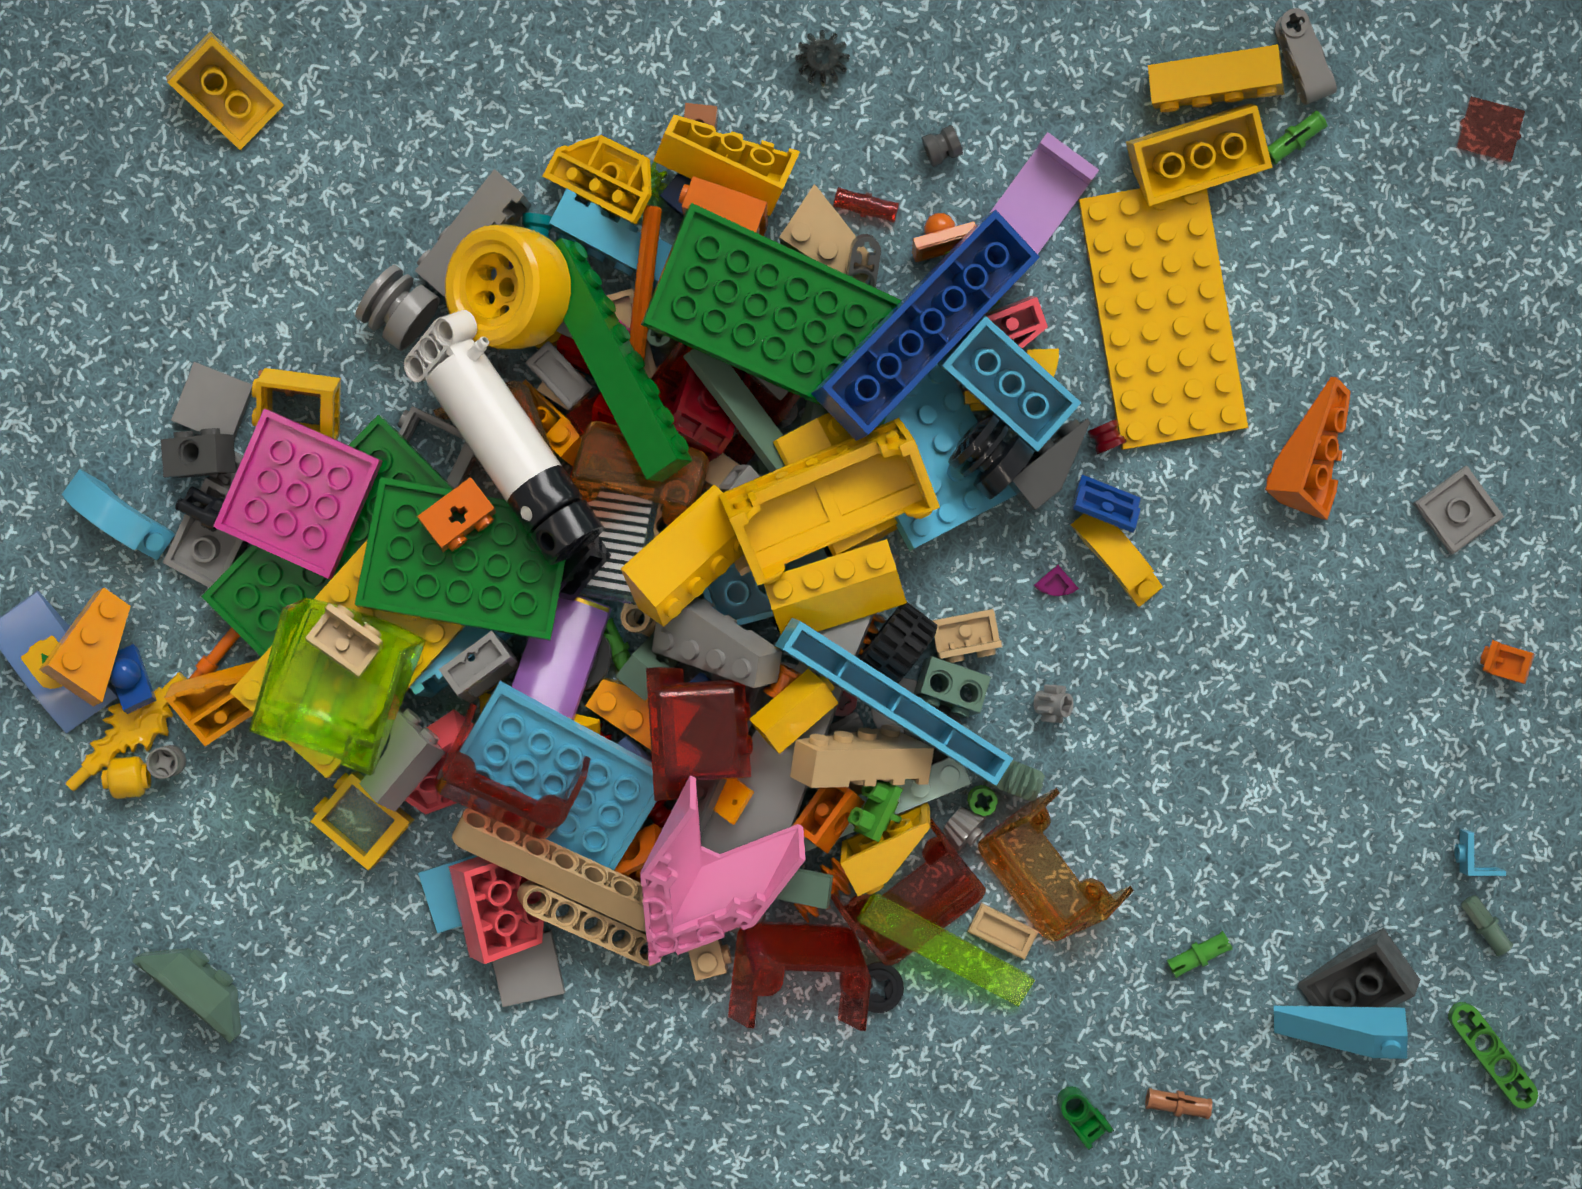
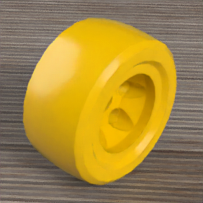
[445,224,571,349]

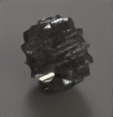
[795,30,850,87]

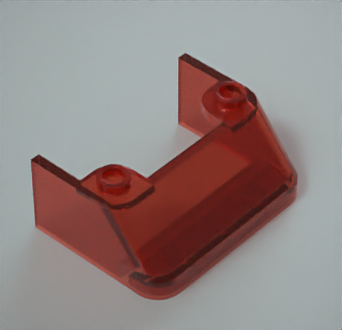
[434,703,591,839]
[830,818,986,965]
[728,922,871,1031]

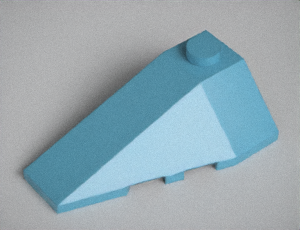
[1274,1006,1408,1059]

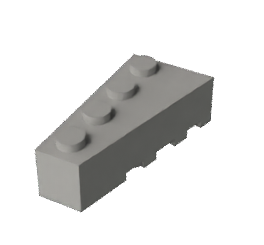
[415,169,531,297]
[652,597,782,688]

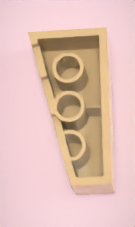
[790,725,934,788]

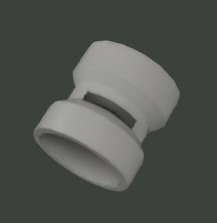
[146,745,186,779]

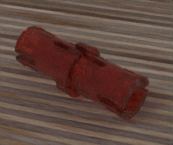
[833,187,899,223]

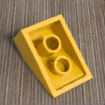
[166,31,284,150]
[840,802,931,896]

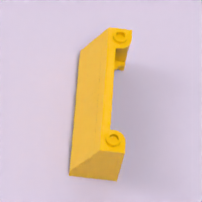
[719,418,940,586]

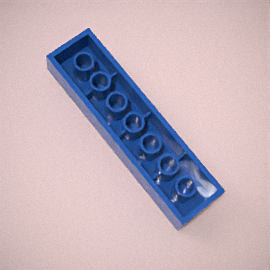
[811,209,1040,441]

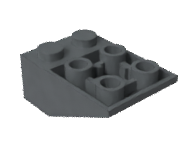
[1009,418,1090,511]

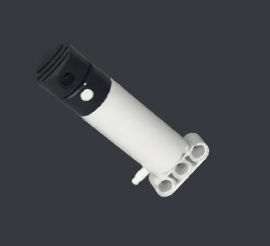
[404,310,604,565]

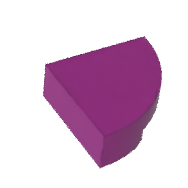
[1033,565,1079,596]

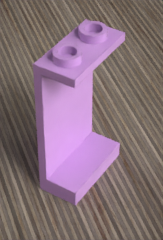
[990,132,1099,254]

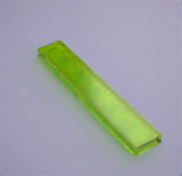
[857,893,1035,1007]

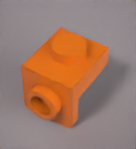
[1480,640,1535,684]

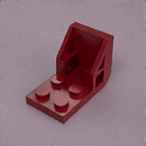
[662,348,750,475]

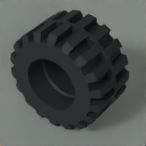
[860,602,938,683]

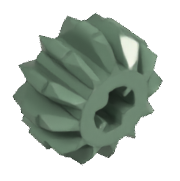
[990,760,1045,801]

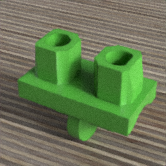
[847,780,903,842]

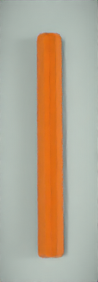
[629,205,662,360]

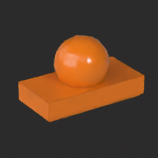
[912,213,975,262]

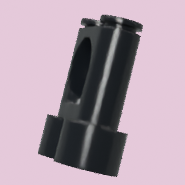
[175,486,225,532]

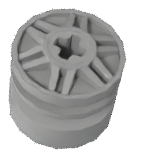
[355,264,440,351]

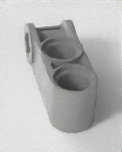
[1274,8,1337,105]

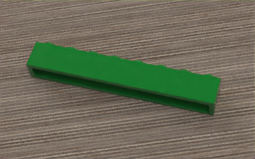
[554,238,692,482]

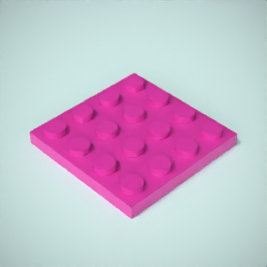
[213,409,383,579]

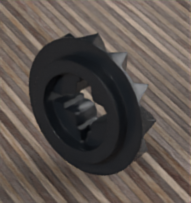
[853,961,904,1013]

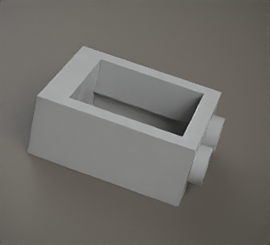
[398,406,477,489]
[438,631,520,703]

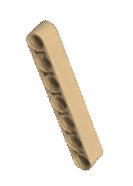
[452,807,646,932]

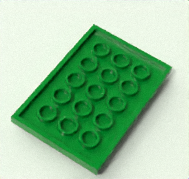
[355,477,566,641]

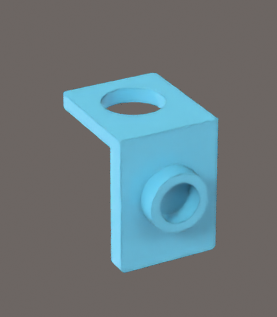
[1454,829,1506,876]

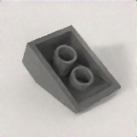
[1298,928,1421,1007]

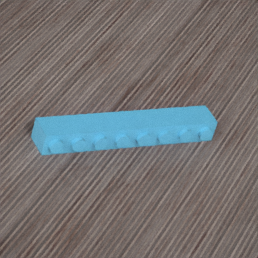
[774,618,1013,786]

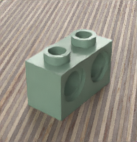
[914,656,991,718]

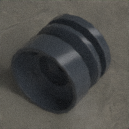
[948,412,1035,499]

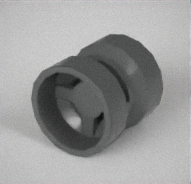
[921,125,963,167]

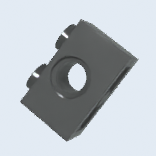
[161,428,236,478]

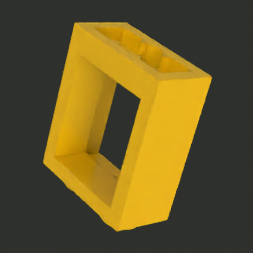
[252,368,341,440]

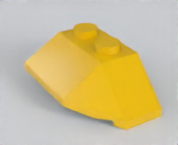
[542,135,652,224]

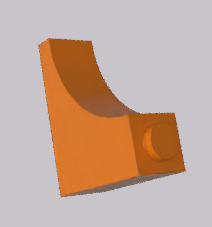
[678,176,768,236]

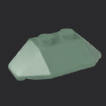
[132,948,241,1043]

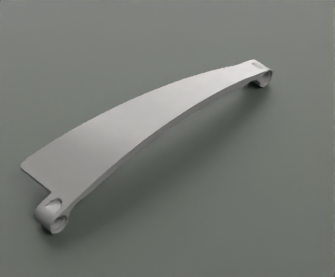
[701,553,899,942]

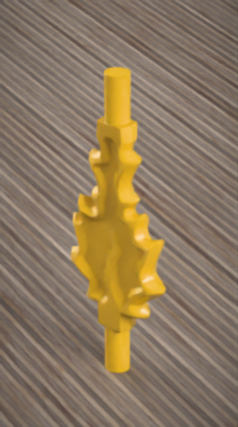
[66,672,187,791]

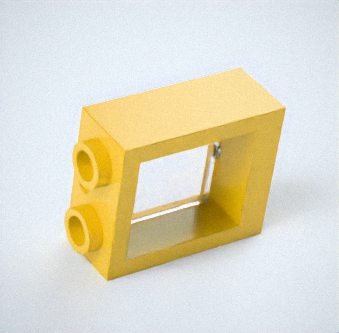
[310,771,415,871]

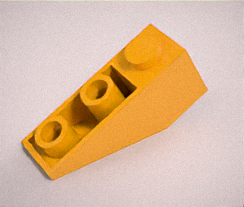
[512,379,599,471]

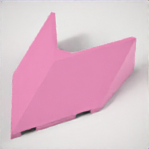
[640,775,805,966]

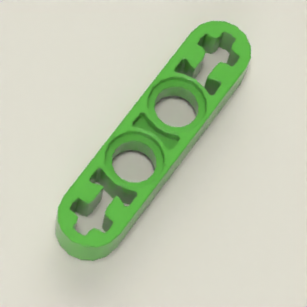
[1448,1002,1538,1109]

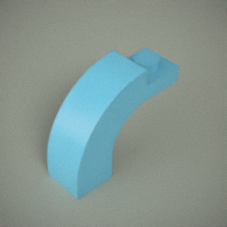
[62,469,175,560]

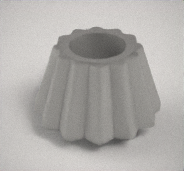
[943,807,986,851]

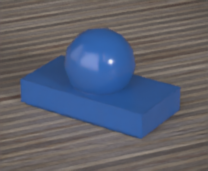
[109,644,157,714]

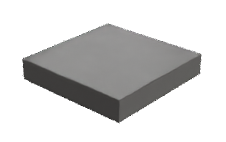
[171,362,252,439]
[1413,466,1504,554]
[492,930,566,1007]

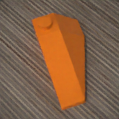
[1265,377,1351,520]

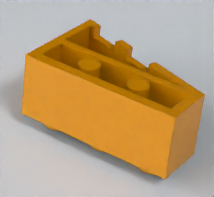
[39,588,131,706]
[165,660,258,746]
[585,678,702,759]

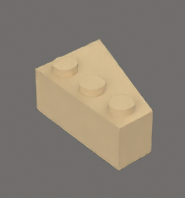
[779,184,872,283]

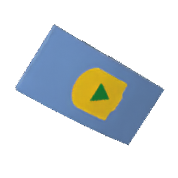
[0,590,118,734]

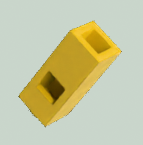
[749,669,838,754]

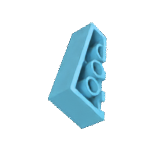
[549,188,672,289]

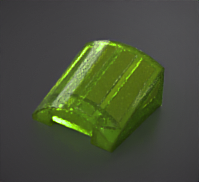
[249,597,426,776]

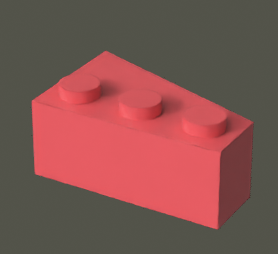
[963,296,1048,392]

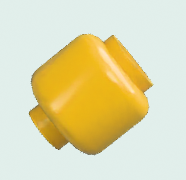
[101,756,151,799]

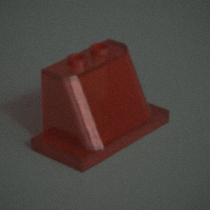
[646,667,753,801]

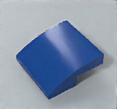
[1073,474,1141,533]

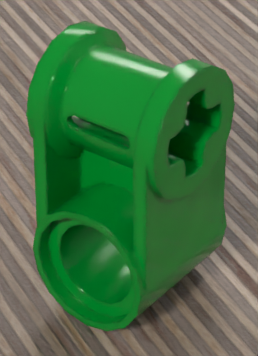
[1057,1086,1114,1150]

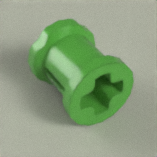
[967,785,998,816]

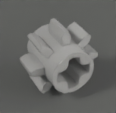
[1034,684,1074,723]

